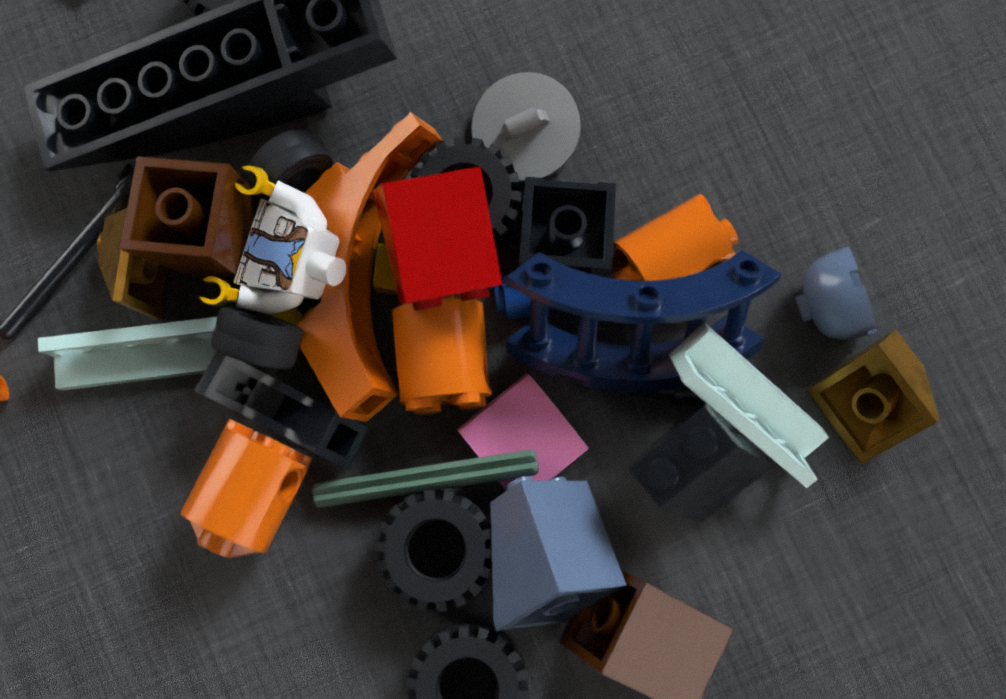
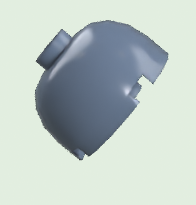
[795,246,877,340]

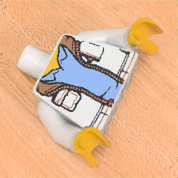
[200,166,346,314]

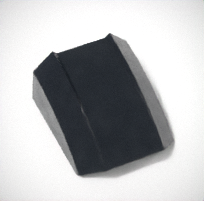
[519,177,616,278]

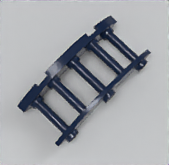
[506,250,781,392]

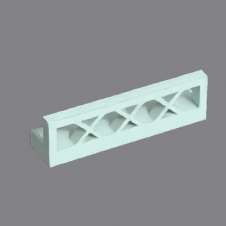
[38,317,217,390]
[669,322,829,488]

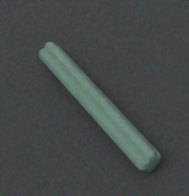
[312,450,539,507]

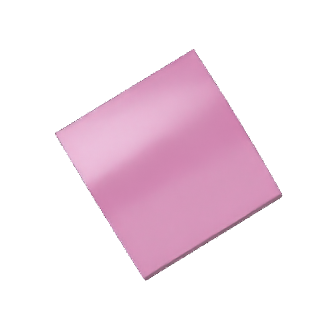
[457,373,589,491]

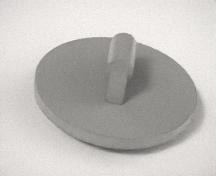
[472,72,581,182]

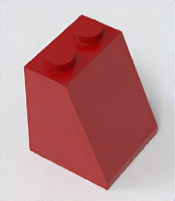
[373,167,502,311]

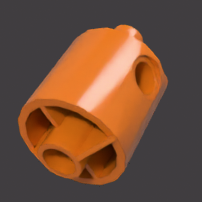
[610,194,738,281]
[392,293,492,415]
[180,418,313,559]

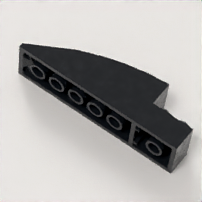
[23,0,397,172]

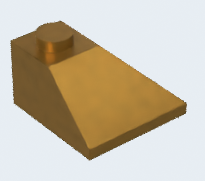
[97,208,170,320]
[807,329,940,464]

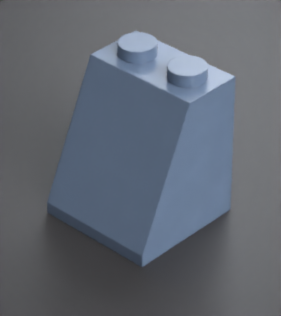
[491,476,627,631]

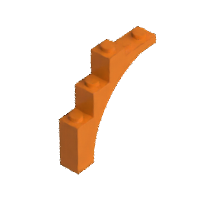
[296,112,443,422]

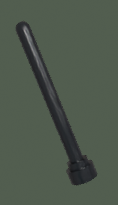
[0,163,135,340]

